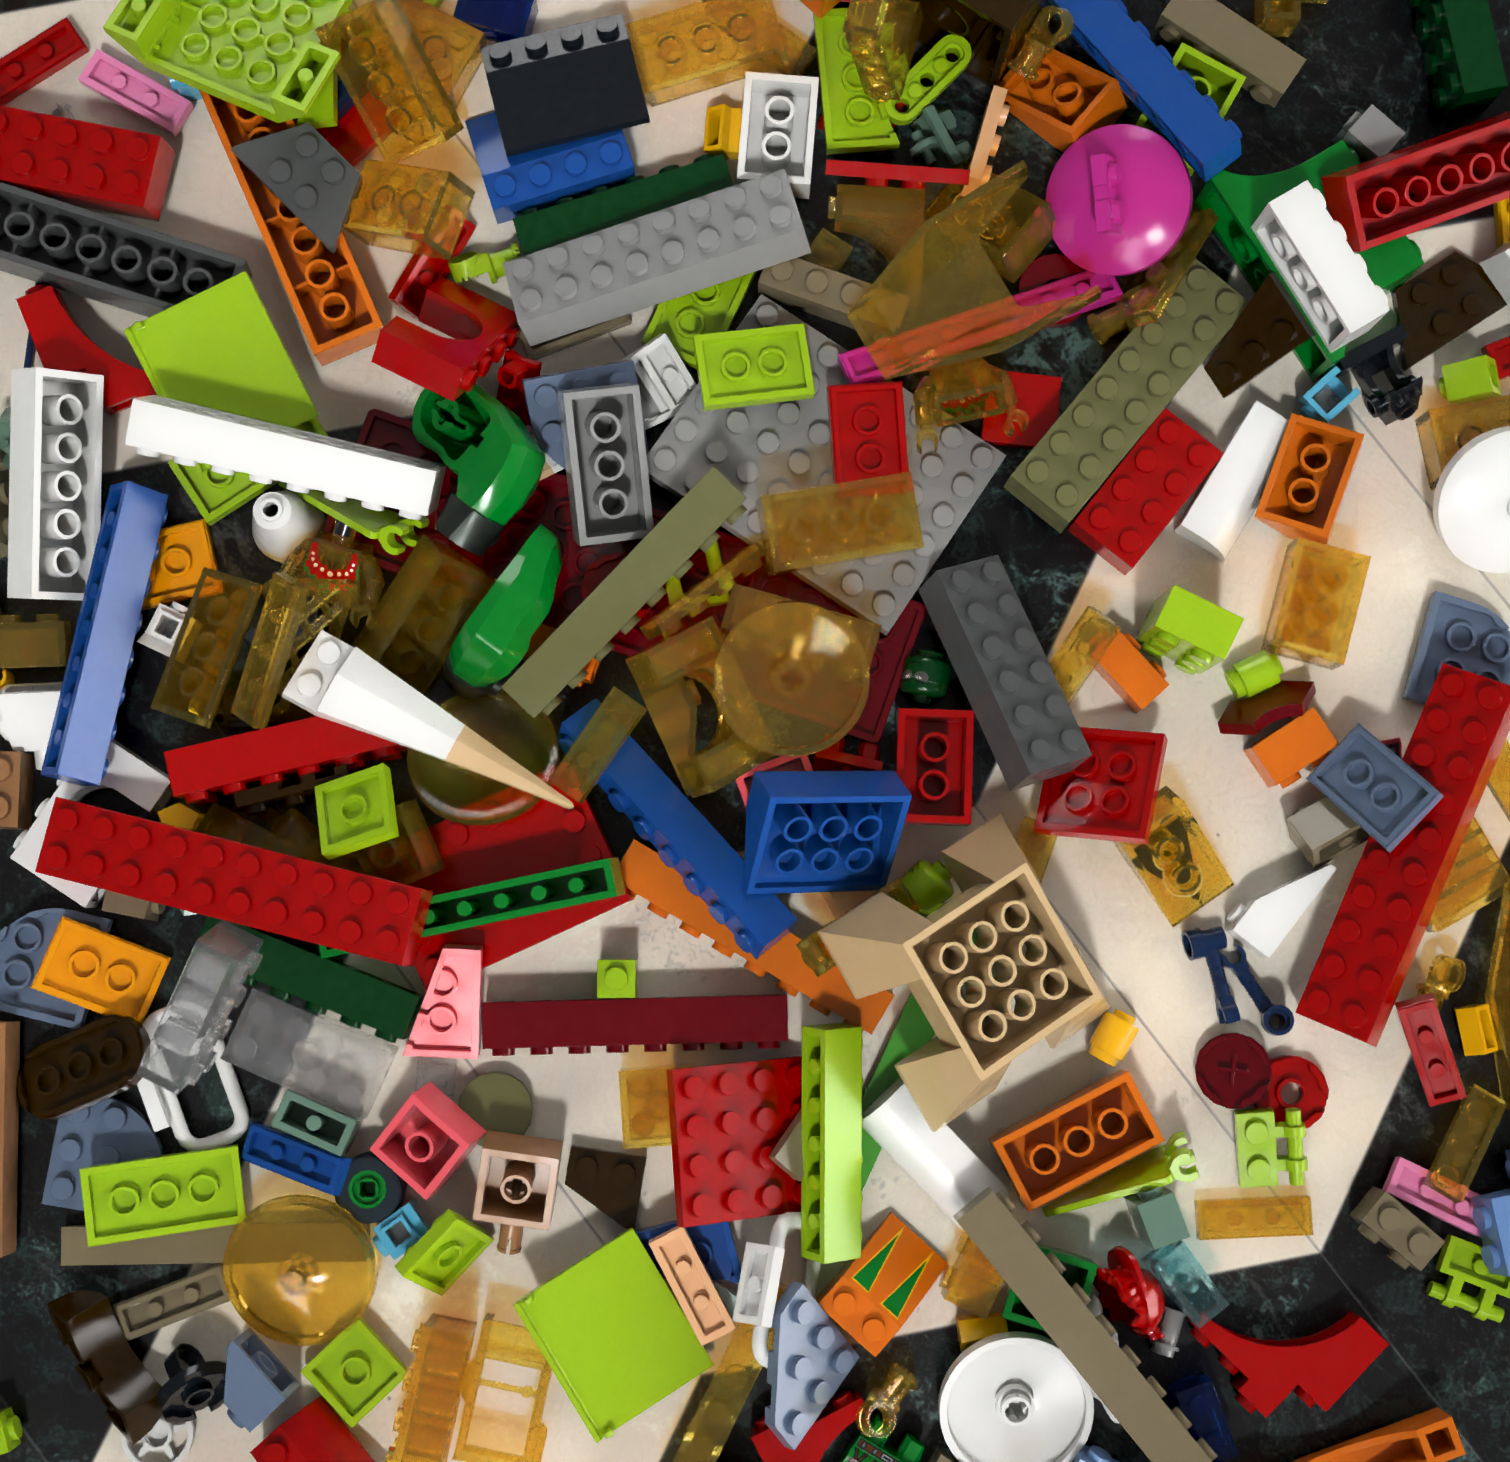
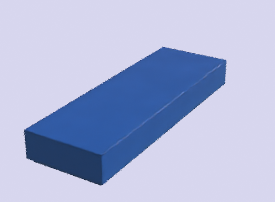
[240,1122,352,1196]

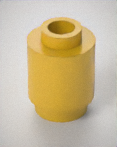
[1088,1008,1139,1068]

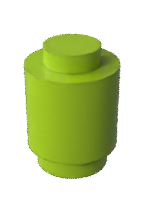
[1224,649,1284,699]

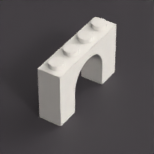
[10,739,173,908]

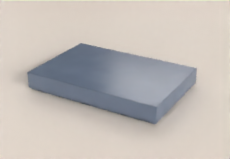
[1306,723,1444,853]

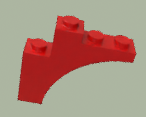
[1185,1307,1389,1418]
[751,1390,869,1462]

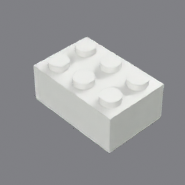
[737,71,819,199]

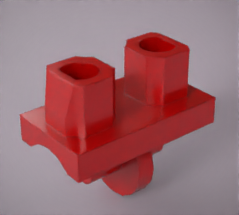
[496,349,542,426]
[812,733,883,771]

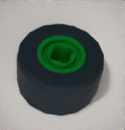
[335,1151,407,1224]

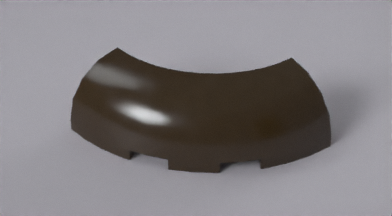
[47,1290,162,1444]

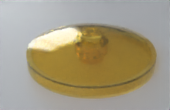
[714,601,870,757]
[407,690,560,825]
[223,1194,378,1346]

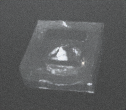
[414,1056,457,1096]

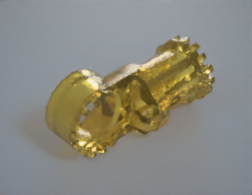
[1008,6,1074,81]
[1087,282,1158,345]
[1415,954,1466,1012]
[855,1363,918,1438]

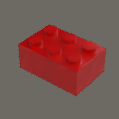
[894,708,974,826]

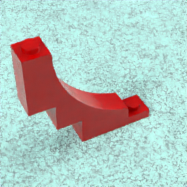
[16,285,157,415]

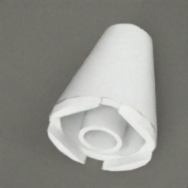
[252,490,326,564]

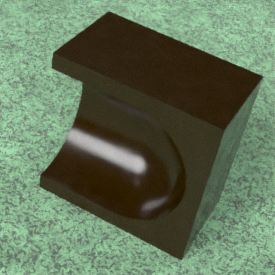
[873,0,1047,88]

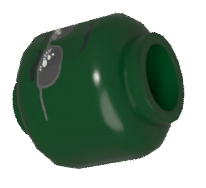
[899,649,951,706]

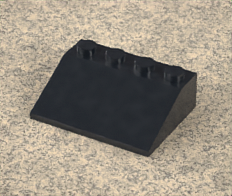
[480,13,650,157]

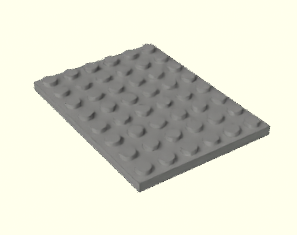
[647,294,1007,636]

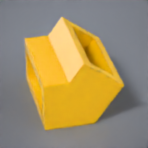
[703,104,743,160]
[157,802,210,832]
[1454,1003,1498,1056]
[955,1311,1008,1353]

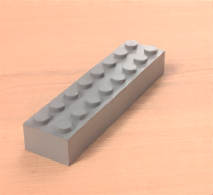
[503,168,811,346]

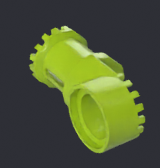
[448,241,521,284]

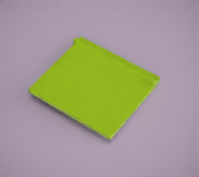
[124,271,319,473]
[513,1227,714,1443]

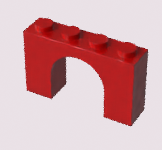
[371,276,520,402]

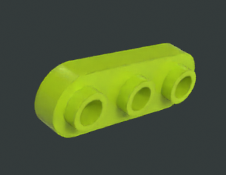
[884,34,972,126]

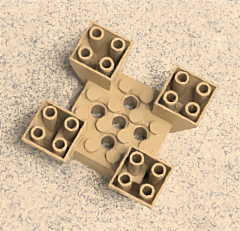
[817,814,1111,1132]

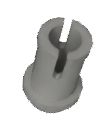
[1149,1306,1186,1358]

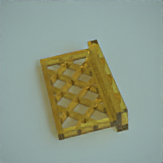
[231,572,358,729]

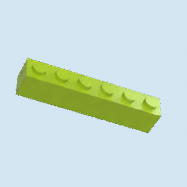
[801,1023,863,1264]

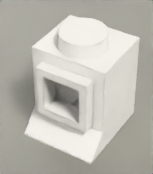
[137,601,201,663]

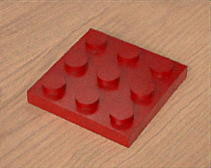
[1034,727,1168,845]

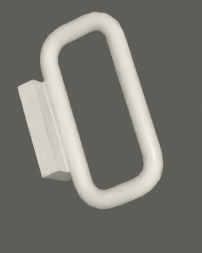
[137,999,250,1151]
[732,1212,822,1368]

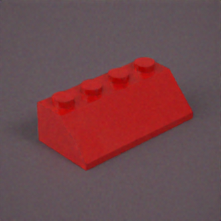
[250,1395,375,1462]

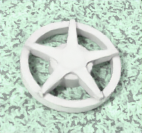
[120,1414,195,1462]

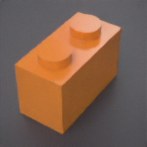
[1244,707,1339,789]

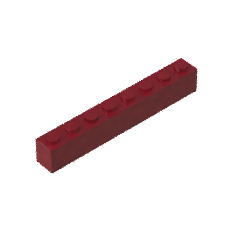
[482,994,788,1056]

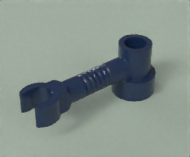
[1182,926,1240,1024]
[1220,944,1294,1036]

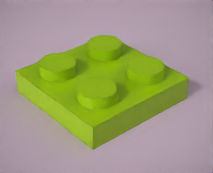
[314,763,399,860]
[395,1209,495,1296]
[300,1315,411,1428]

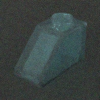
[1141,1240,1229,1329]

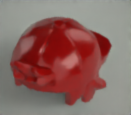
[1092,1246,1165,1342]

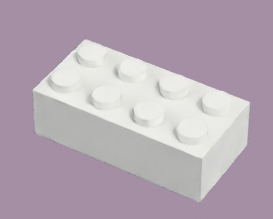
[1251,180,1390,353]

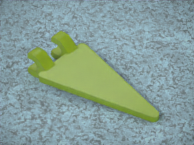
[279,481,429,555]
[1042,1131,1200,1217]

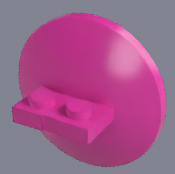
[1045,124,1193,276]

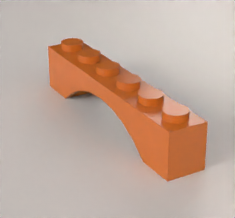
[1290,1407,1466,1462]

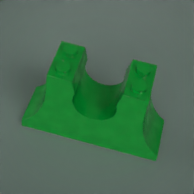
[1195,139,1424,382]

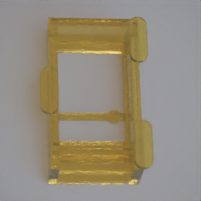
[452,1313,553,1462]

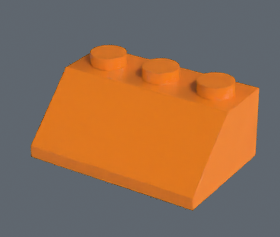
[1255,413,1364,549]

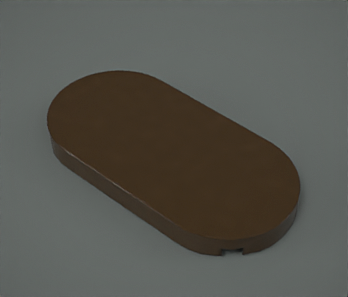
[16,1015,151,1120]

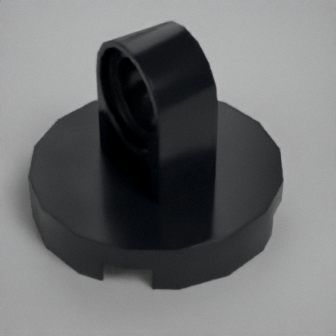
[157,1343,226,1423]

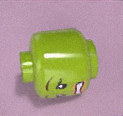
[897,859,954,915]

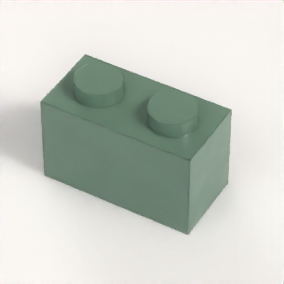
[271,1087,364,1157]
[1124,1186,1190,1250]

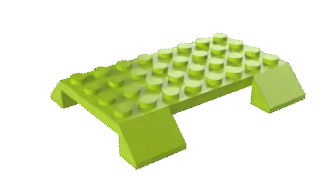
[103,0,353,123]

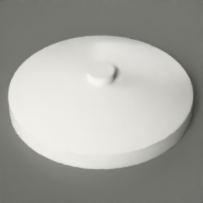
[1433,426,1510,573]
[938,1331,1094,1462]

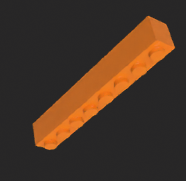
[620,839,895,1035]

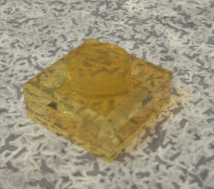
[803,228,853,272]

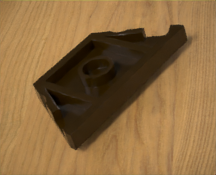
[1391,251,1507,371]

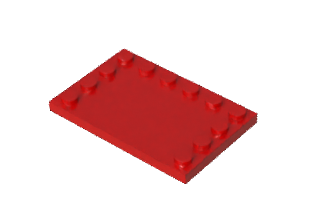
[367,762,633,992]

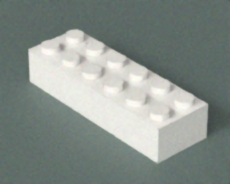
[7,367,104,601]

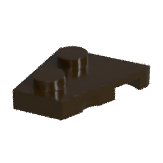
[565,1145,647,1230]

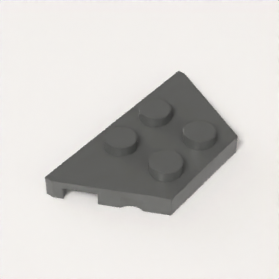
[231,123,363,254]

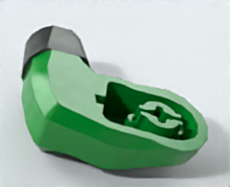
[412,383,546,556]
[443,524,563,699]

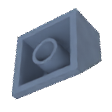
[224,1328,301,1432]

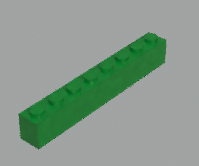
[318,857,626,959]

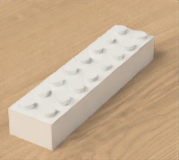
[125,395,447,520]

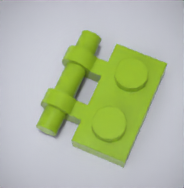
[1234,1107,1308,1188]
[1426,1233,1510,1323]

